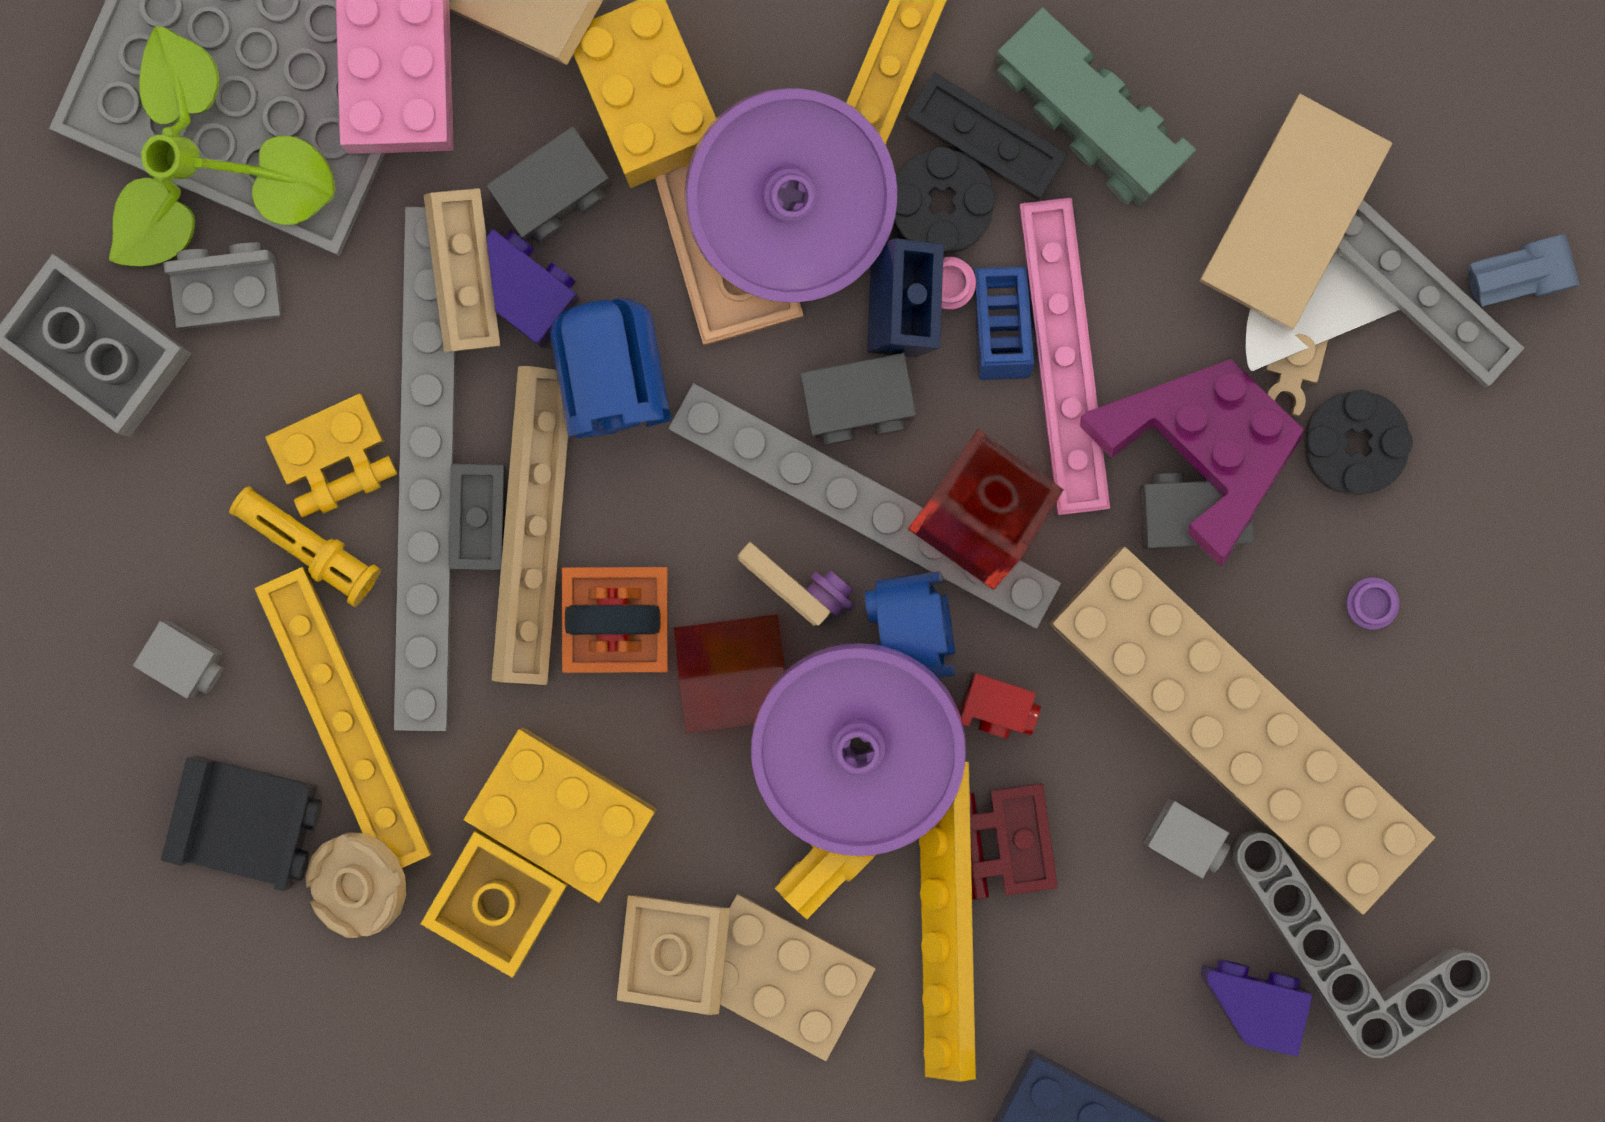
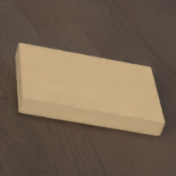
[450,0,603,65]

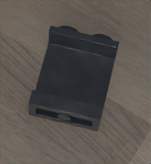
[161,756,322,891]

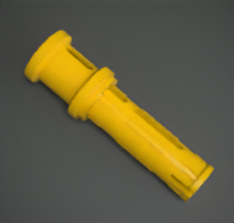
[229,486,381,607]

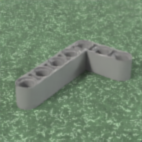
[1231,830,1490,1058]

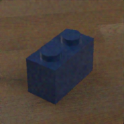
[867,239,944,357]

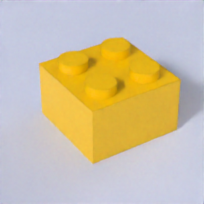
[421,829,569,978]

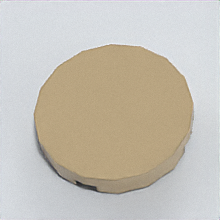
[306,832,406,938]

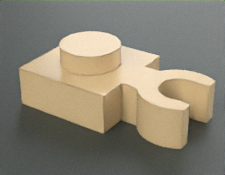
[1264,334,1328,417]

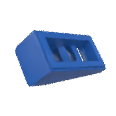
[974,266,1034,380]

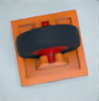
[562,567,668,673]

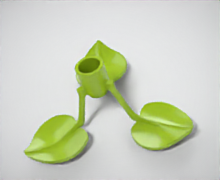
[109,26,336,266]

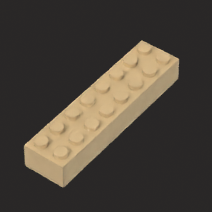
[1048,546,1436,915]

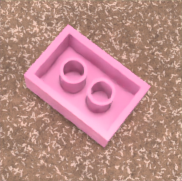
[336,0,454,154]

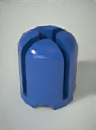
[550,298,671,438]

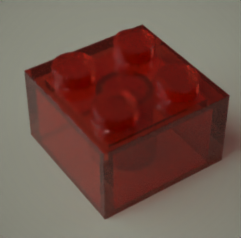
[908,429,1064,590]

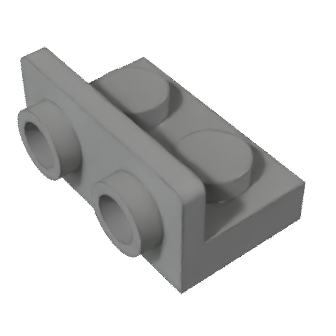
[163,242,283,330]

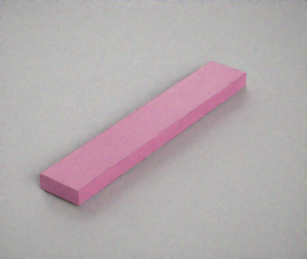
[1019,197,1110,516]

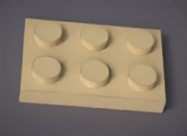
[720,892,876,1061]

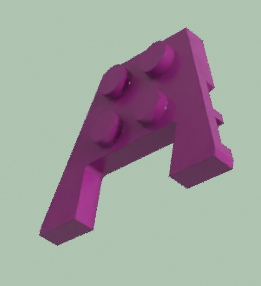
[1080,359,1304,566]

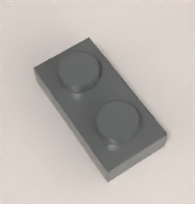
[449,464,506,570]

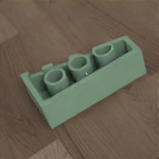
[995,7,1196,208]

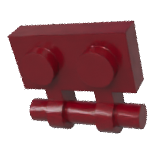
[970,783,1058,900]

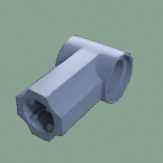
[1467,234,1580,307]

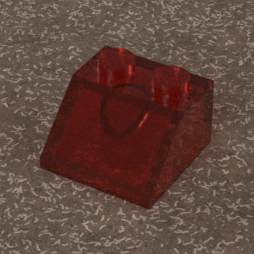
[674,614,785,733]

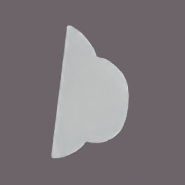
[1245,251,1400,371]

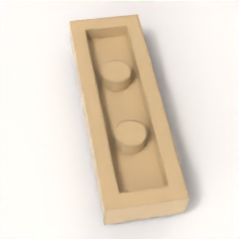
[424,188,500,353]

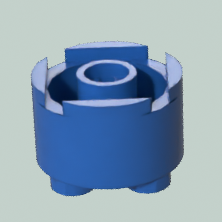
[865,571,956,678]

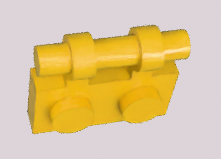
[265,393,398,518]

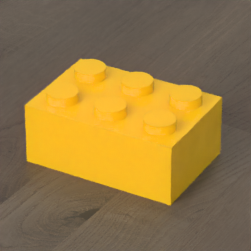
[573,0,716,189]
[463,727,657,903]

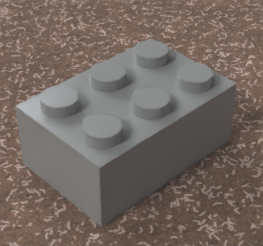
[0,254,192,437]

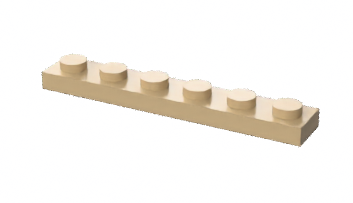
[492,366,568,685]

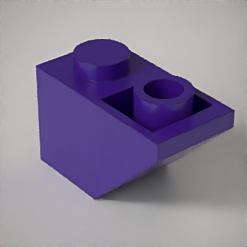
[486,229,579,348]
[1201,959,1313,1057]

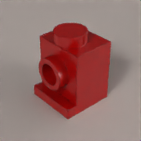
[960,673,1041,739]

